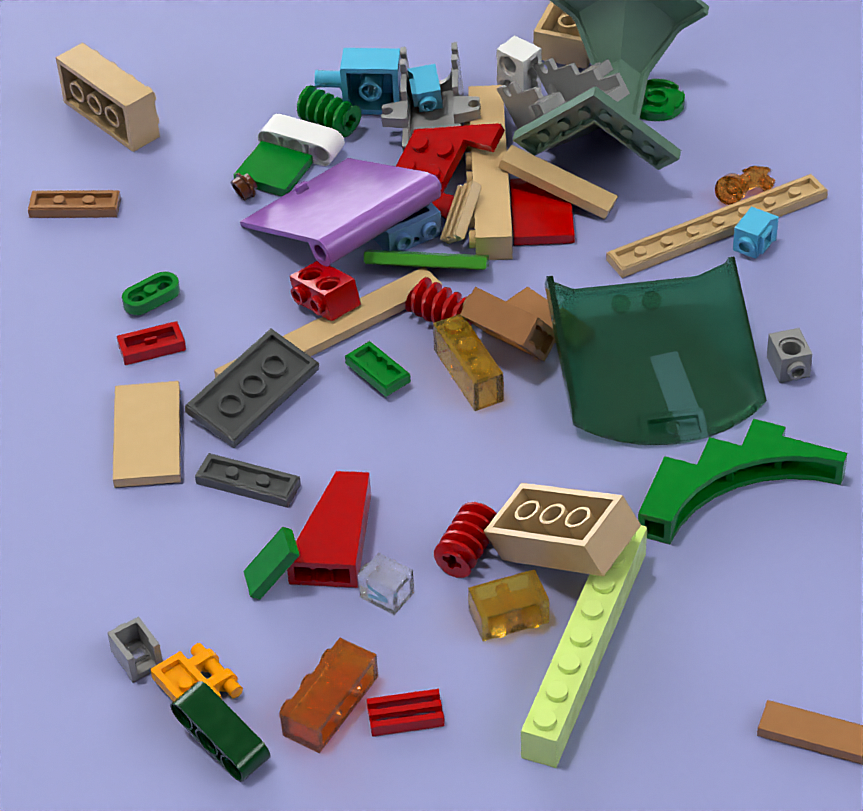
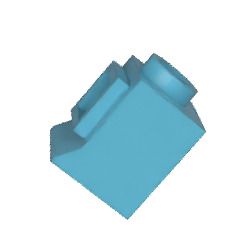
[407,64,443,112]
[733,206,779,259]

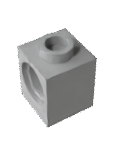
[767,328,813,383]

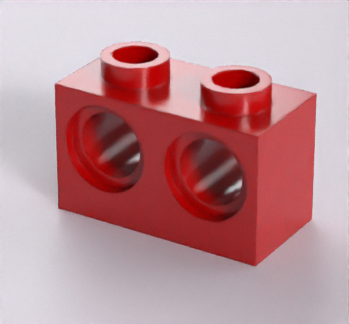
[289,261,361,321]

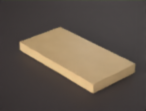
[113,381,181,488]

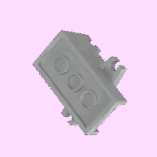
[381,42,481,160]
[497,58,630,129]

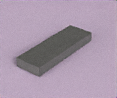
[195,453,301,508]

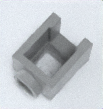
[107,617,163,683]

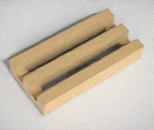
[440,181,482,244]

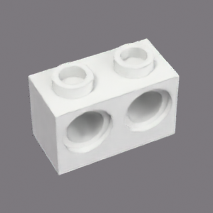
[496,36,541,93]

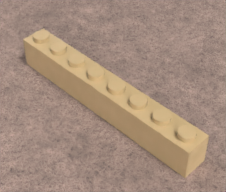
[464,85,513,260]

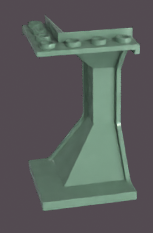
[513,0,709,170]

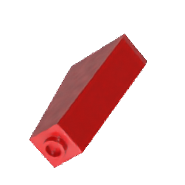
[287,471,371,588]

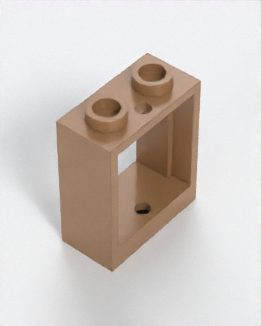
[460,287,559,362]

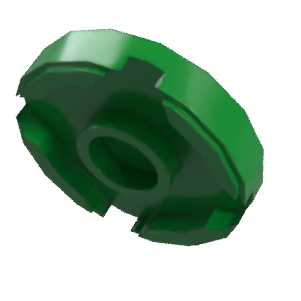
[640,79,685,122]

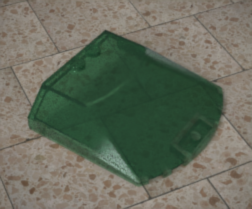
[544,257,767,445]

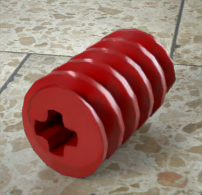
[405,277,472,336]
[434,502,497,578]

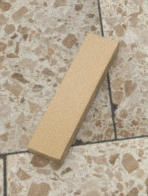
[498,145,618,219]

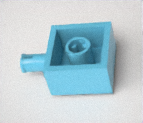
[314,48,402,115]

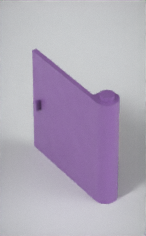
[240,158,442,266]

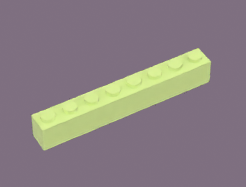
[521,525,647,768]

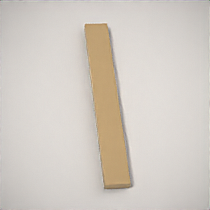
[606,174,828,278]
[214,267,442,378]

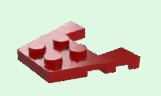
[396,123,505,219]

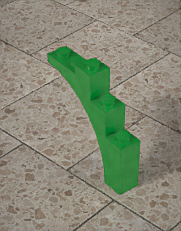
[638,418,848,545]

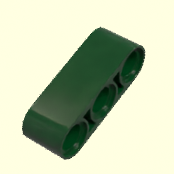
[170,681,271,782]

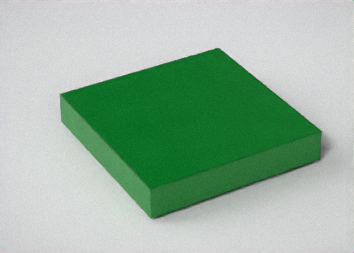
[233,141,313,196]

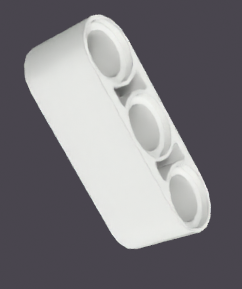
[257,114,345,166]

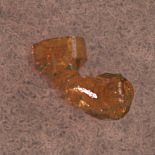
[715,166,775,205]

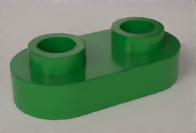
[122,272,180,315]

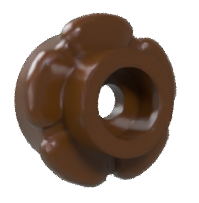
[231,173,257,201]

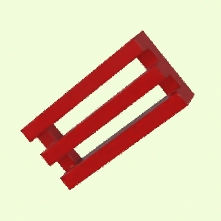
[116,321,186,365]
[366,688,445,737]

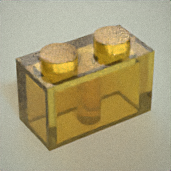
[468,569,549,641]

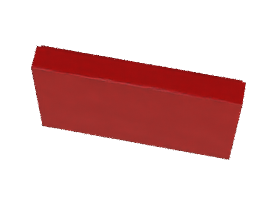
[510,178,575,245]

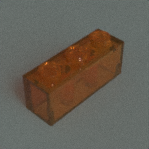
[279,638,378,754]

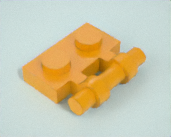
[150,643,243,701]

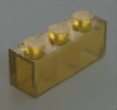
[433,314,504,411]

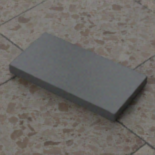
[185,328,319,448]

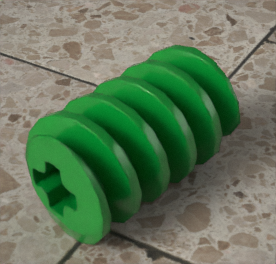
[297,85,362,138]

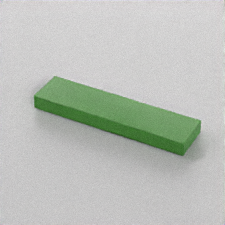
[364,249,489,270]

